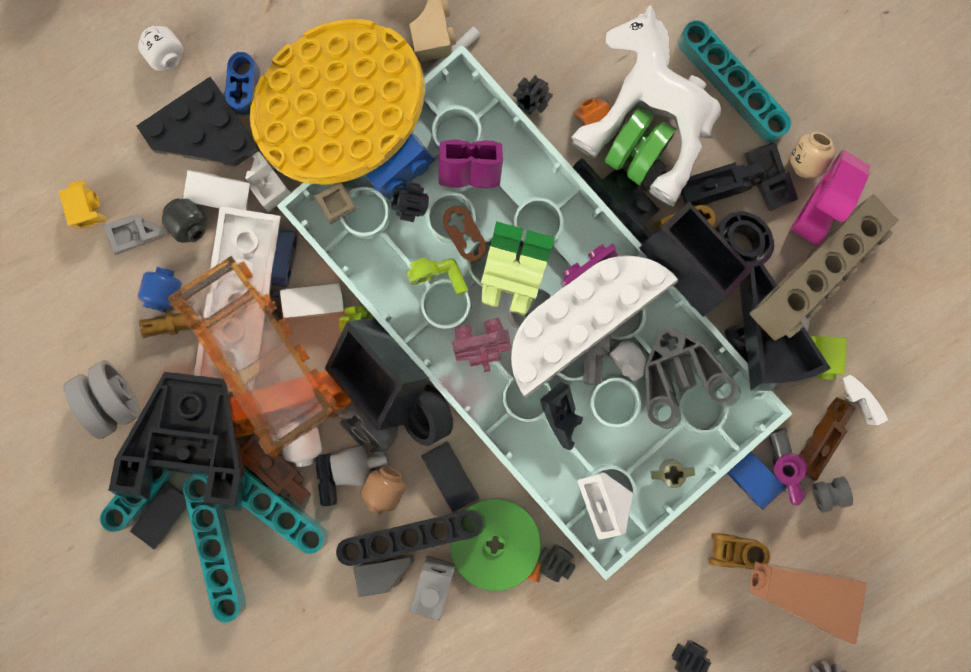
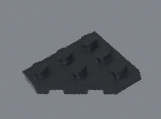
[136,76,260,167]

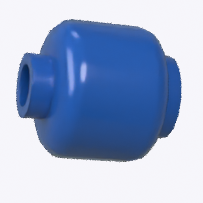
[138,267,182,313]

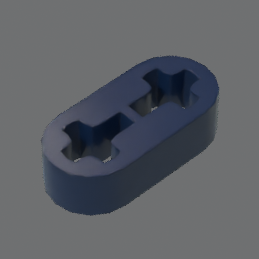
[271,229,297,287]

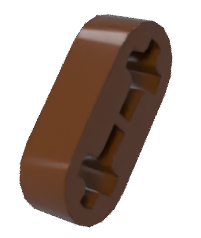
[443,206,486,262]

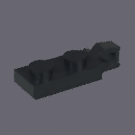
[682,162,765,207]

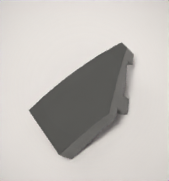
[353,556,414,597]

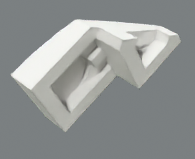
[245,151,291,212]
[841,375,888,425]

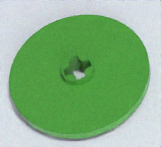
[450,499,541,591]

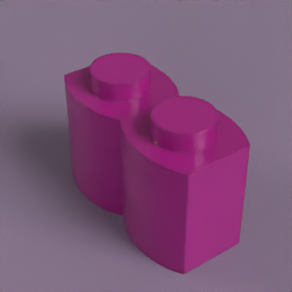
[438,140,503,188]

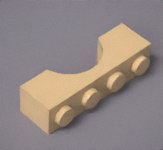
[409,0,456,63]

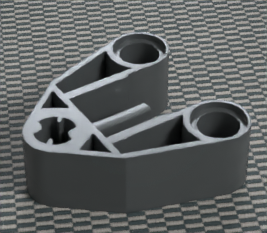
[645,328,741,429]

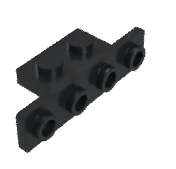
[572,158,660,245]

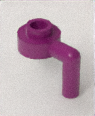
[774,453,807,506]

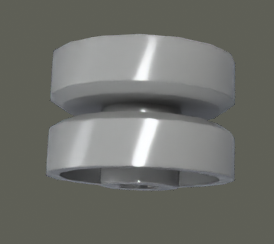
[64,360,141,439]

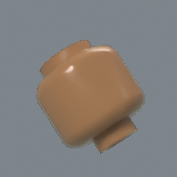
[361,466,405,514]

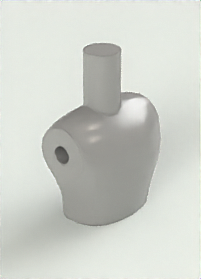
[608,339,647,381]
[330,445,389,486]

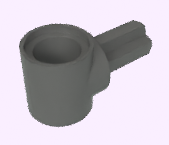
[583,333,611,385]

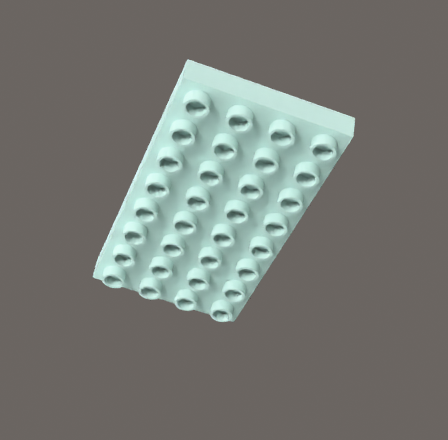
[277,45,792,580]

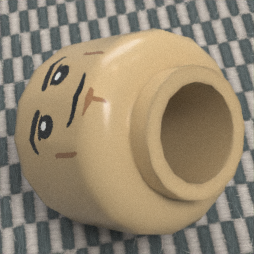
[789,132,835,178]

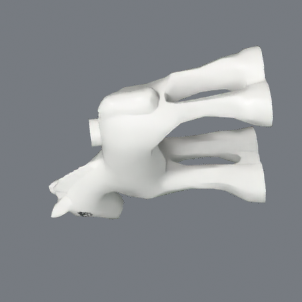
[571,5,721,206]

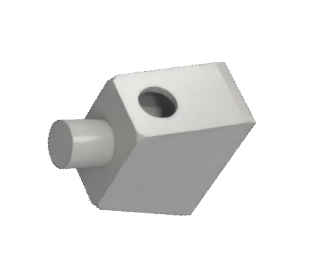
[410,556,455,621]

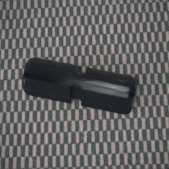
[315,454,337,506]

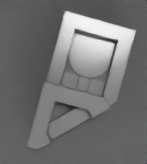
[103,215,168,255]

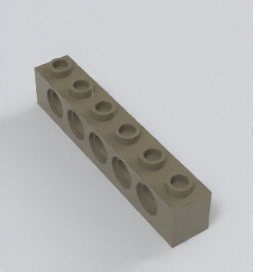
[749,194,899,341]

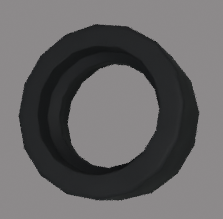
[404,385,453,446]

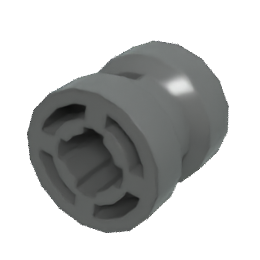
[812,476,853,513]

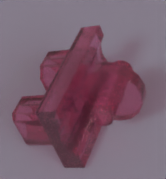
[452,318,512,373]

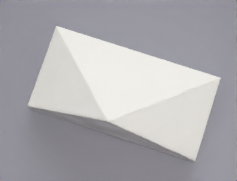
[577,472,633,540]

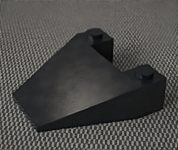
[108,372,247,511]

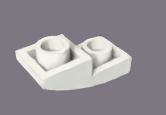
[183,170,250,210]

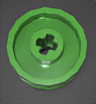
[604,106,677,185]

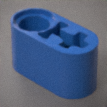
[225,52,260,115]
[727,451,785,510]

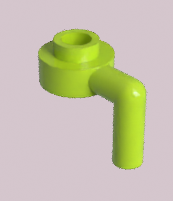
[406,257,468,295]

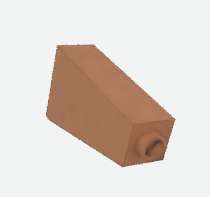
[750,562,867,644]

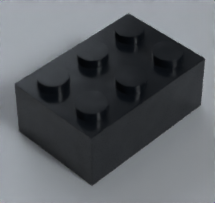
[639,202,753,317]
[324,318,430,431]

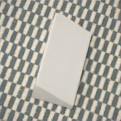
[280,283,344,320]

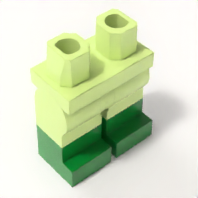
[481,221,555,316]

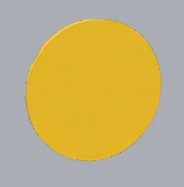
[250,19,425,185]

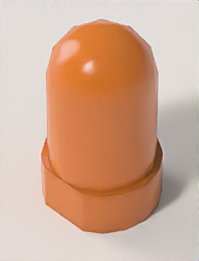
[528,562,542,582]

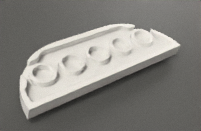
[511,256,678,398]

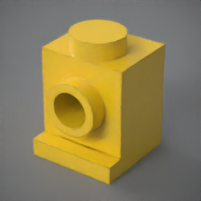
[58,181,107,230]

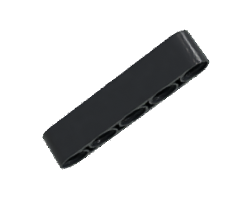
[336,510,485,566]

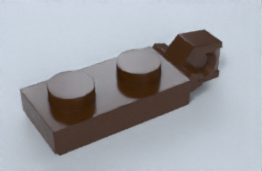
[799,397,856,481]
[240,432,311,504]

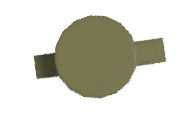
[650,459,695,488]

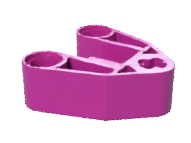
[790,149,870,246]

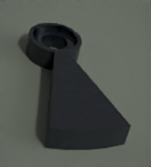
[715,211,831,391]

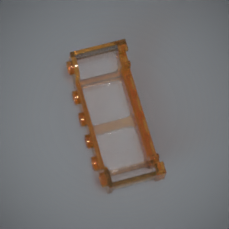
[167,256,338,458]

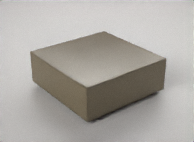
[314,182,358,225]

